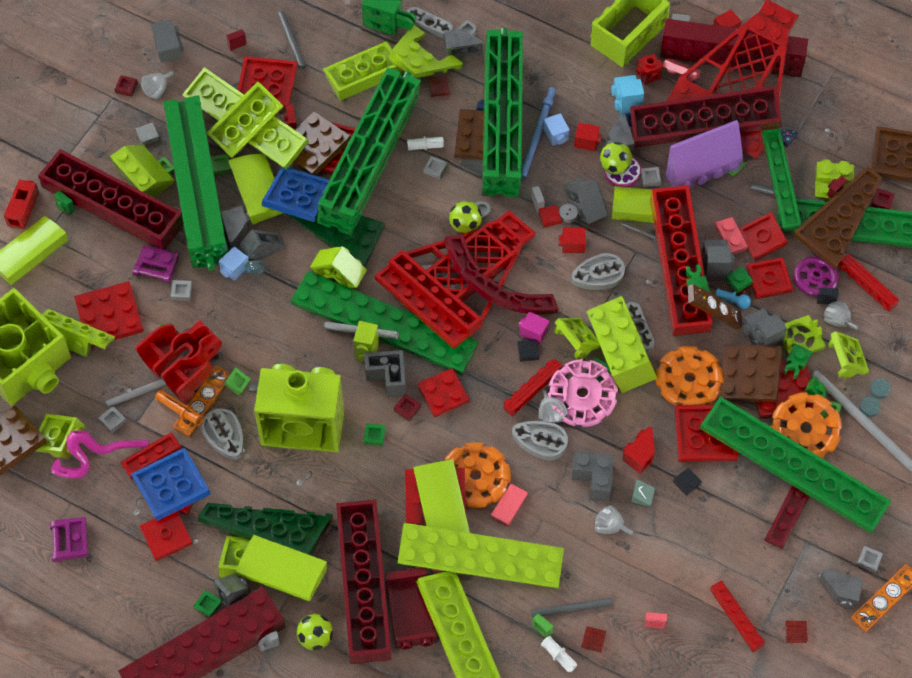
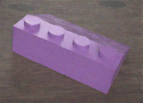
[666,120,743,189]

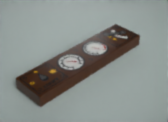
[688,284,742,329]

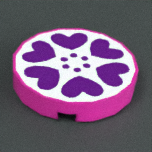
[604,158,641,187]

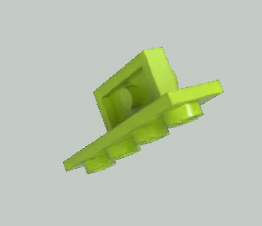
[42,309,115,357]

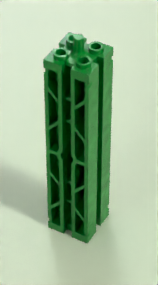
[482,28,523,198]
[317,68,421,236]
[163,95,228,270]

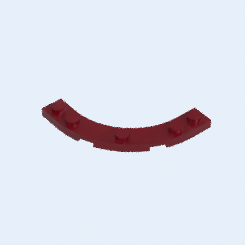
[444,235,559,314]

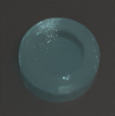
[245,260,265,275]
[870,378,890,399]
[860,397,881,417]

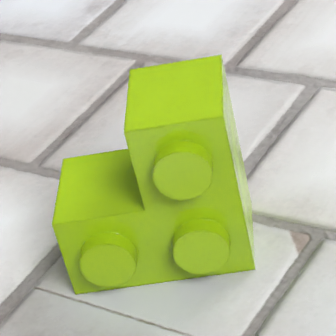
[309,246,367,288]

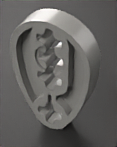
[571,253,625,290]
[201,408,244,460]
[512,421,568,461]

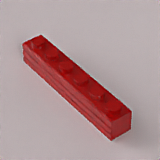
[838,253,899,312]
[503,358,563,417]
[710,580,765,653]

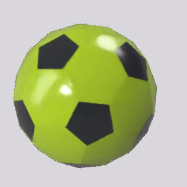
[600,142,633,175]
[449,201,482,234]
[296,614,334,651]

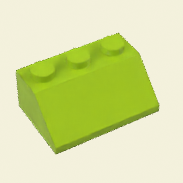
[110,145,175,197]

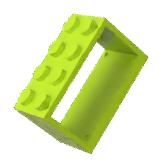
[590,0,670,68]
[586,296,658,393]

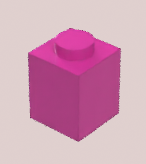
[519,312,550,345]

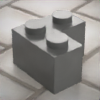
[151,19,184,63]
[563,176,608,224]
[702,240,734,282]
[742,308,787,346]
[364,350,406,397]
[571,451,614,501]

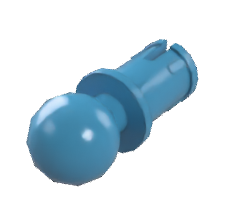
[715,289,751,309]

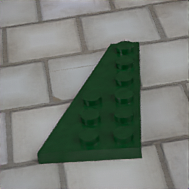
[284,213,385,268]
[198,503,333,555]

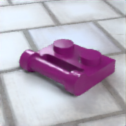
[133,245,179,283]
[50,517,88,562]

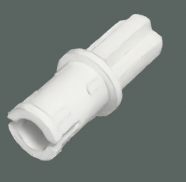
[407,136,444,151]
[541,636,577,672]

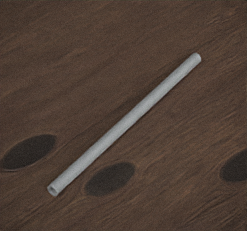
[811,370,912,473]

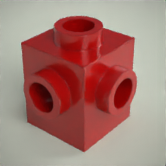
[636,53,663,85]

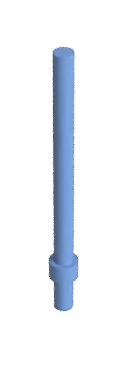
[521,87,556,179]

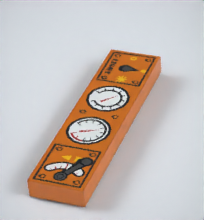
[173,366,230,438]
[851,564,912,632]

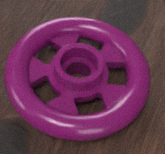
[793,257,839,297]

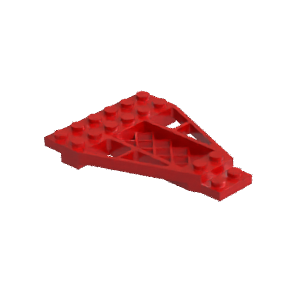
[667,0,799,159]
[375,211,536,349]

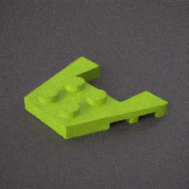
[388,25,463,78]

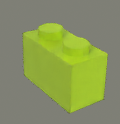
[353,321,379,363]

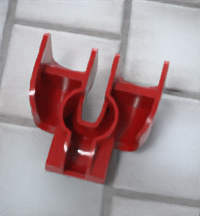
[135,320,222,405]

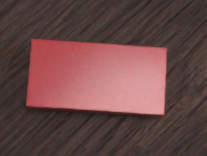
[491,484,528,527]

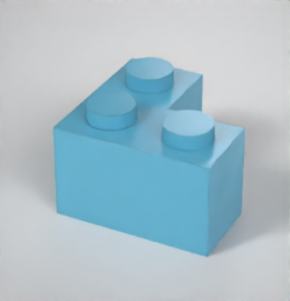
[611,75,644,116]

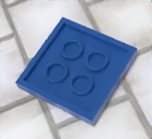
[262,167,330,222]
[131,448,211,521]

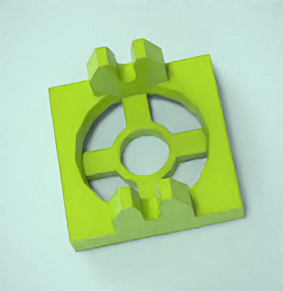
[782,315,826,356]
[554,317,601,360]
[828,331,869,379]

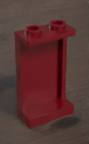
[386,567,437,650]

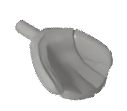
[141,71,174,100]
[824,301,858,330]
[538,390,568,423]
[594,505,634,535]

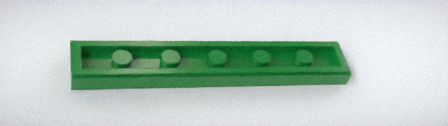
[761,128,802,231]

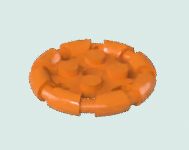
[655,346,724,406]
[770,392,842,459]
[444,442,511,509]

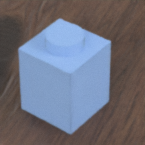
[543,113,570,146]
[219,246,249,281]

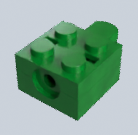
[361,0,417,35]

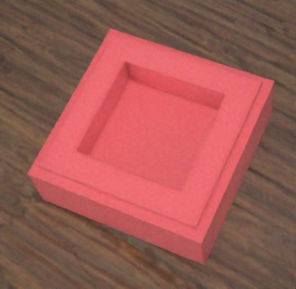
[645,612,667,629]

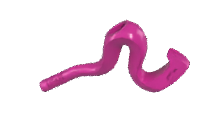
[51,430,148,479]

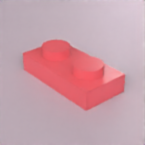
[663,58,701,81]
[715,217,748,255]

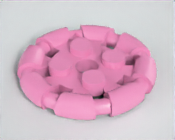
[548,359,618,427]

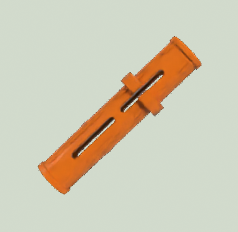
[155,390,205,426]

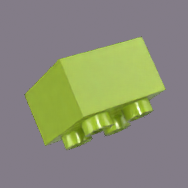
[0,288,71,406]
[254,364,344,453]

